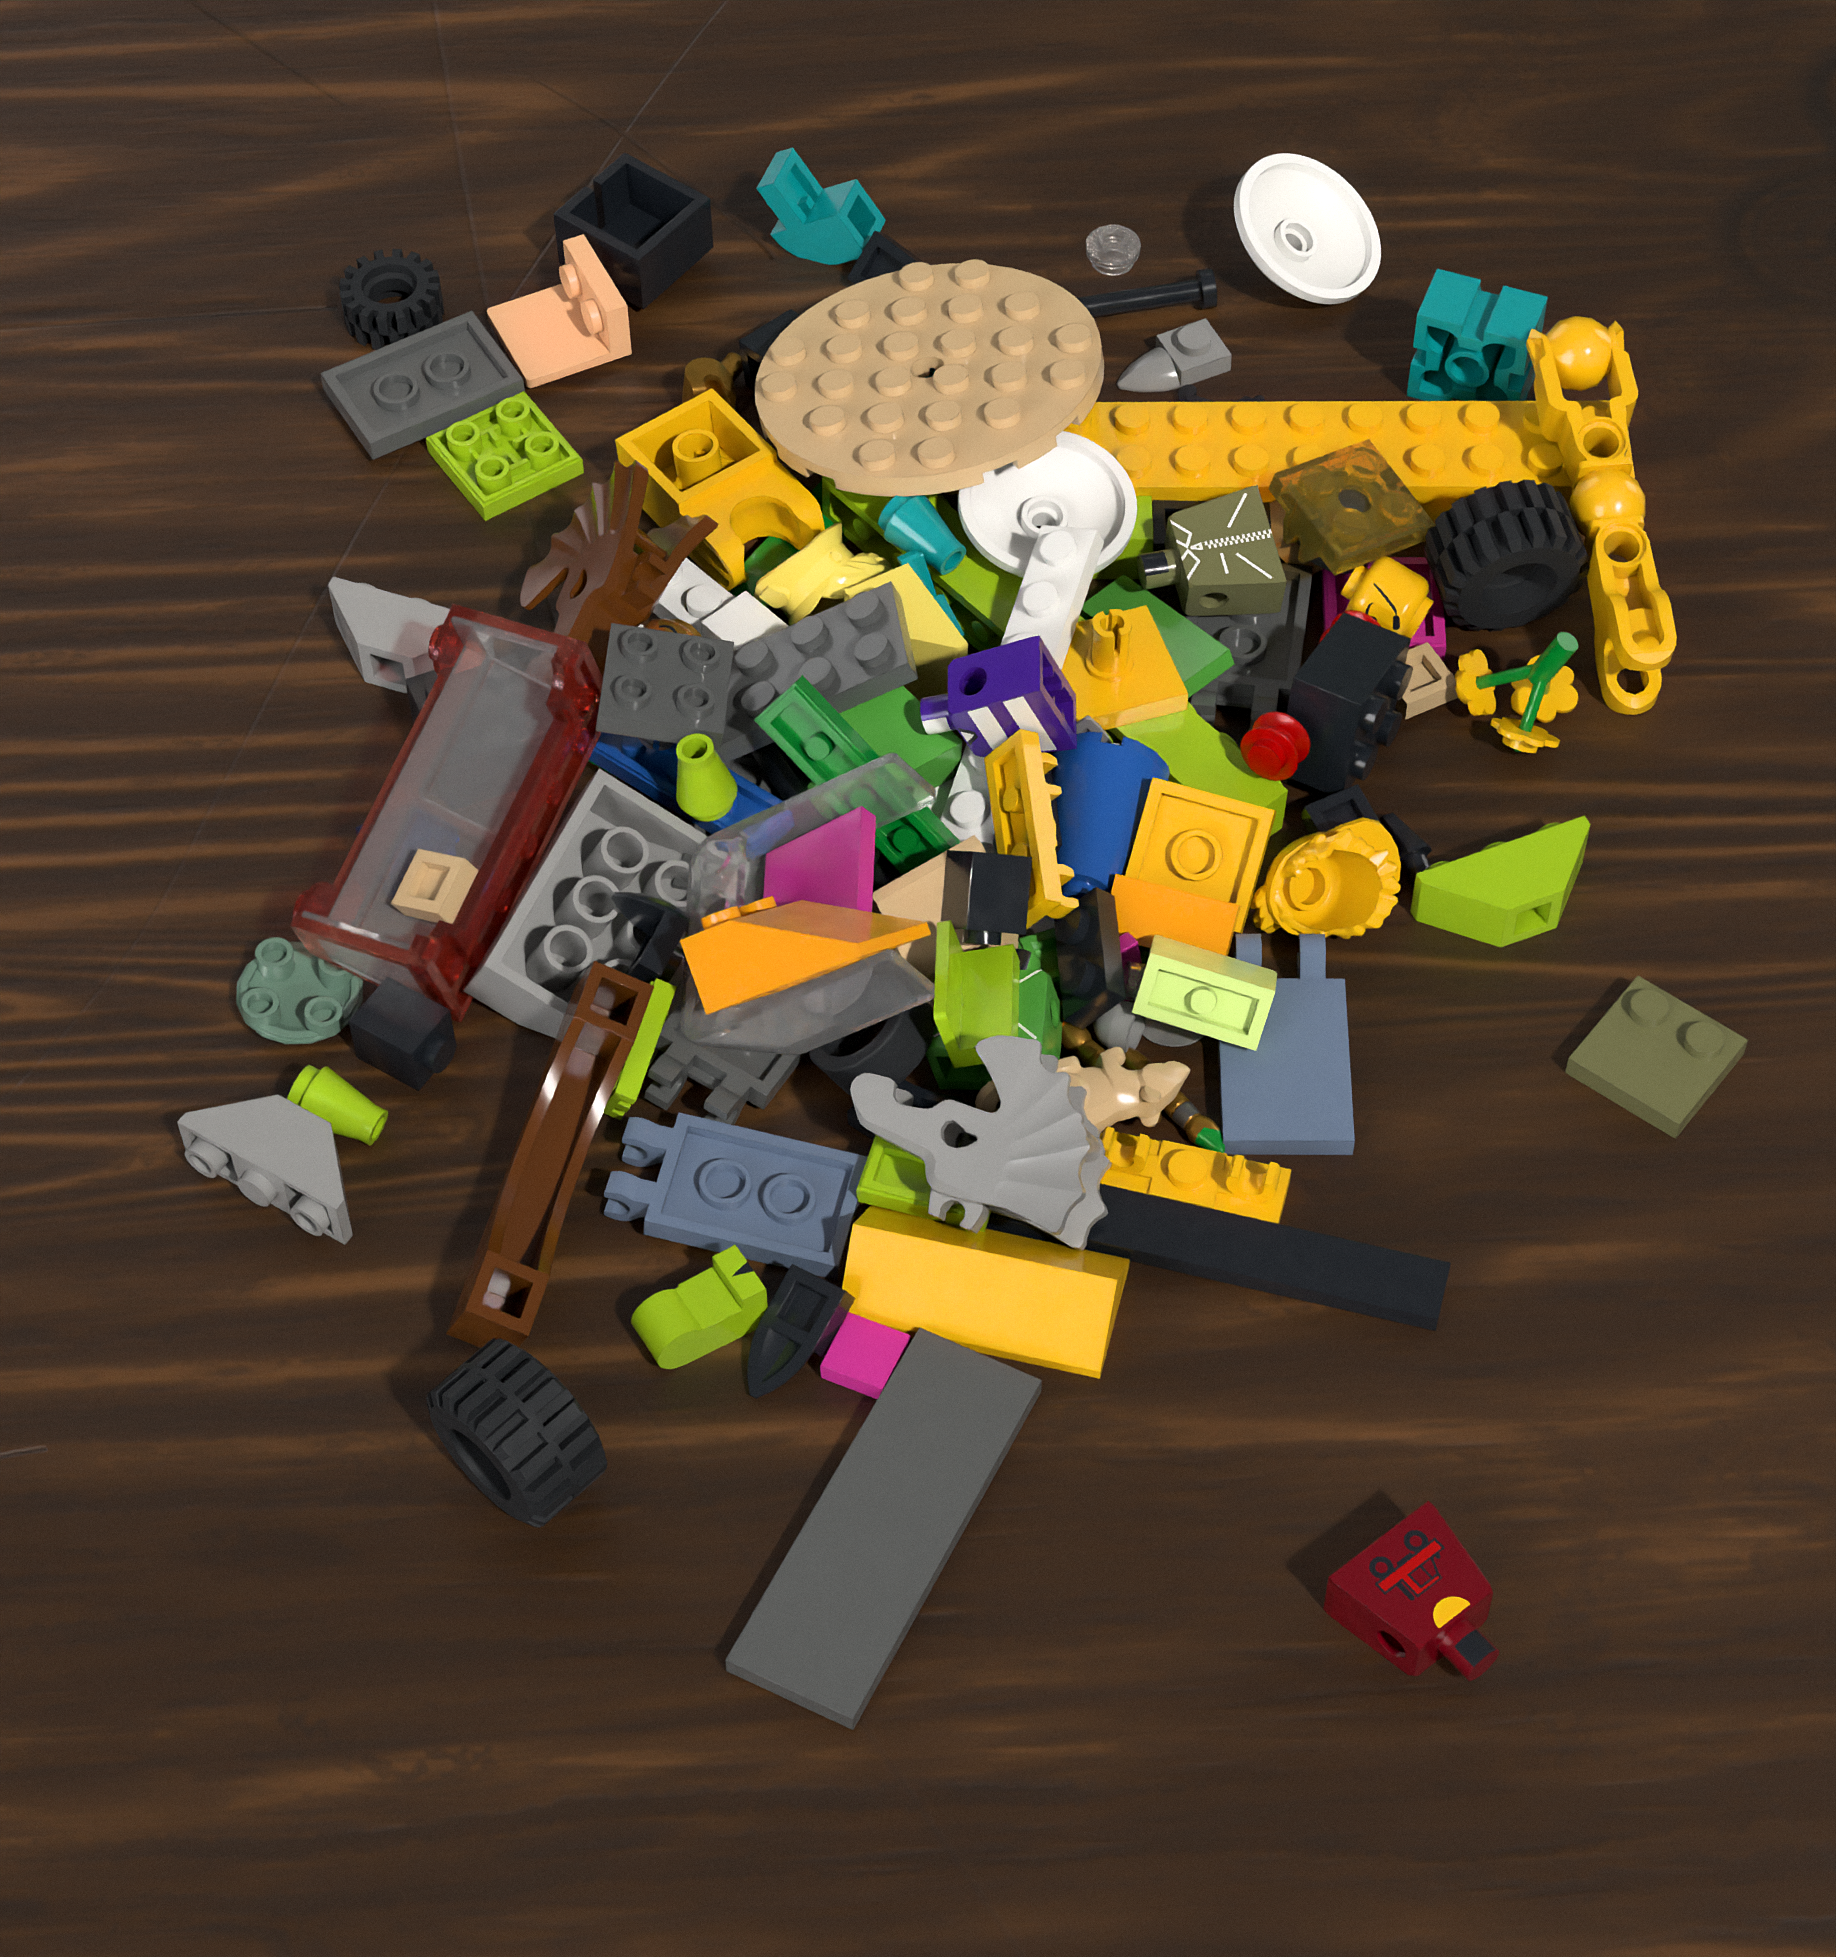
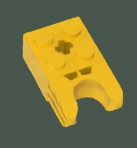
[615,388,825,591]

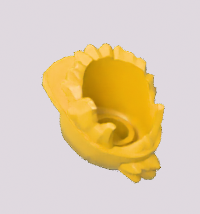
[1250,817,1401,939]

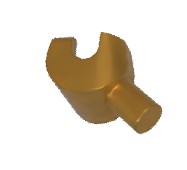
[682,352,743,410]

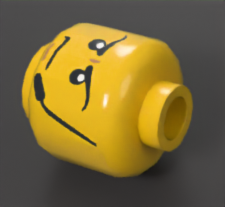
[1340,556,1434,639]

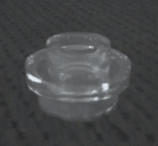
[1086,224,1141,276]

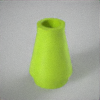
[676,733,738,822]
[287,1065,388,1146]

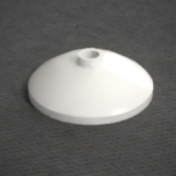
[1234,153,1381,304]
[958,431,1137,578]

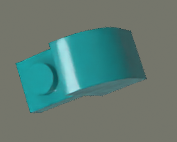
[756,147,886,265]

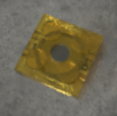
[1268,439,1436,576]

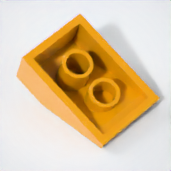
[680,896,931,1015]

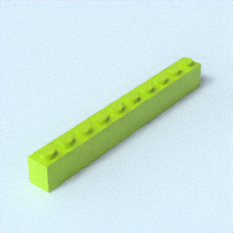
[822,476,1288,838]

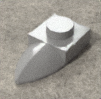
[1116,318,1232,392]

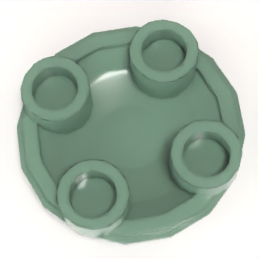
[236,937,363,1044]

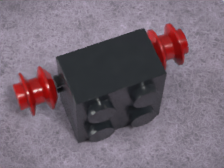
[1240,610,1413,795]

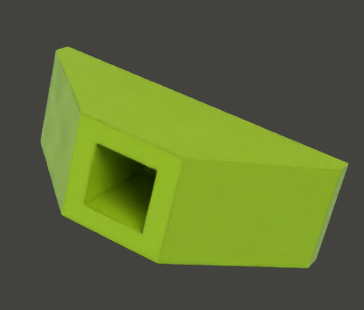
[1410,815,1591,948]

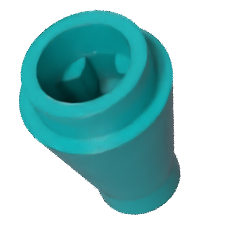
[878,495,966,575]

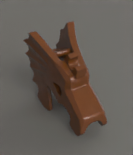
[520,460,718,716]

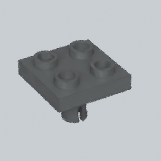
[596,623,734,750]

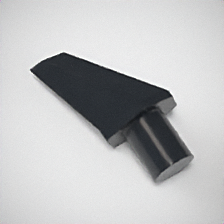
[1379,813,1432,888]

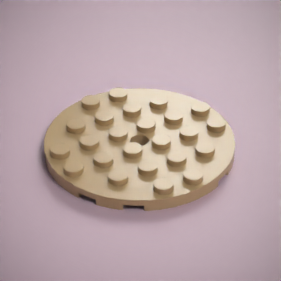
[755,259,1104,497]

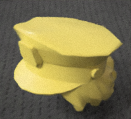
[753,523,893,626]

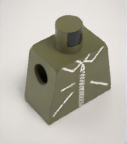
[1137,485,1287,616]

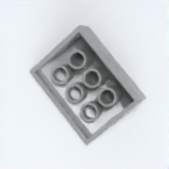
[464,768,759,1068]

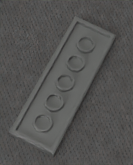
[725,1327,1042,1730]

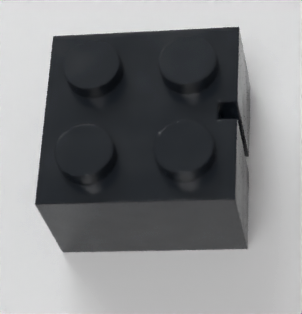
[553,153,714,310]

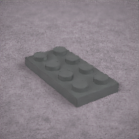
[715,581,918,764]

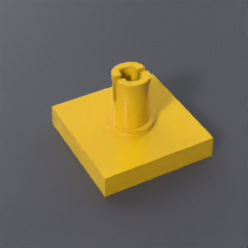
[1061,605,1188,730]
[1125,777,1277,934]

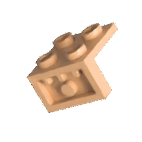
[487,234,632,388]

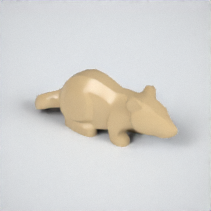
[975,1047,1190,1134]

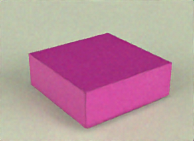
[820,1312,910,1399]

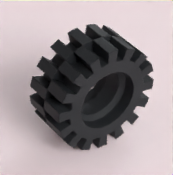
[339,249,444,350]

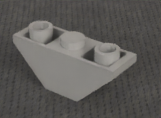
[328,577,501,694]
[177,1095,353,1245]

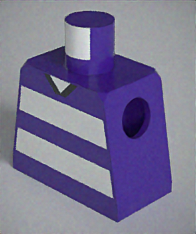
[920,636,1077,757]

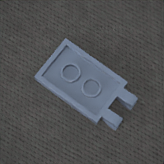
[1217,934,1355,1155]
[604,1112,868,1280]

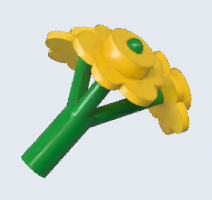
[1455,632,1578,753]

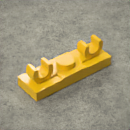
[984,729,1079,930]
[1099,1126,1291,1224]

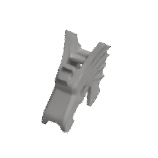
[850,1035,1112,1251]

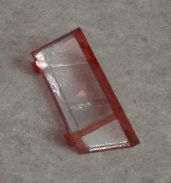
[290,604,603,1023]

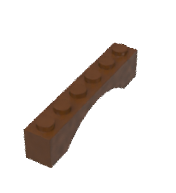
[446,961,654,1348]

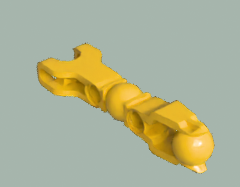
[1526,316,1677,715]

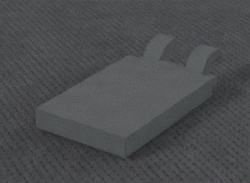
[1186,563,1313,730]
[645,981,819,1125]

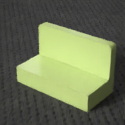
[1132,935,1277,1051]

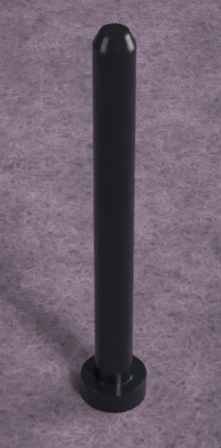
[1076,268,1217,318]

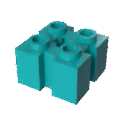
[1407,268,1548,401]

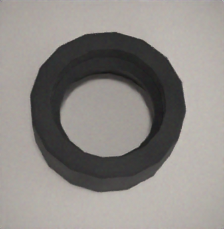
[808,969,935,1095]

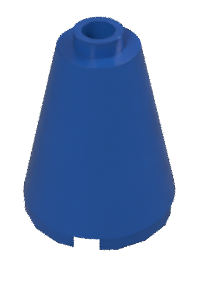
[1051,732,1170,900]

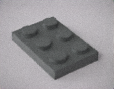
[320,311,525,460]

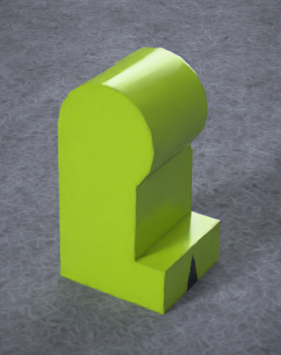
[631,1244,768,1369]

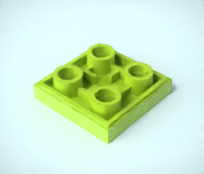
[426,391,584,521]

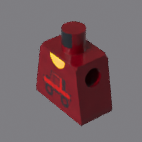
[1323,1500,1499,1681]

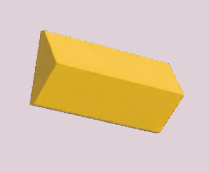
[842,1205,1130,1379]

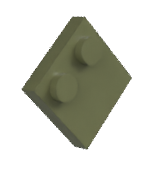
[1565,976,1748,1139]

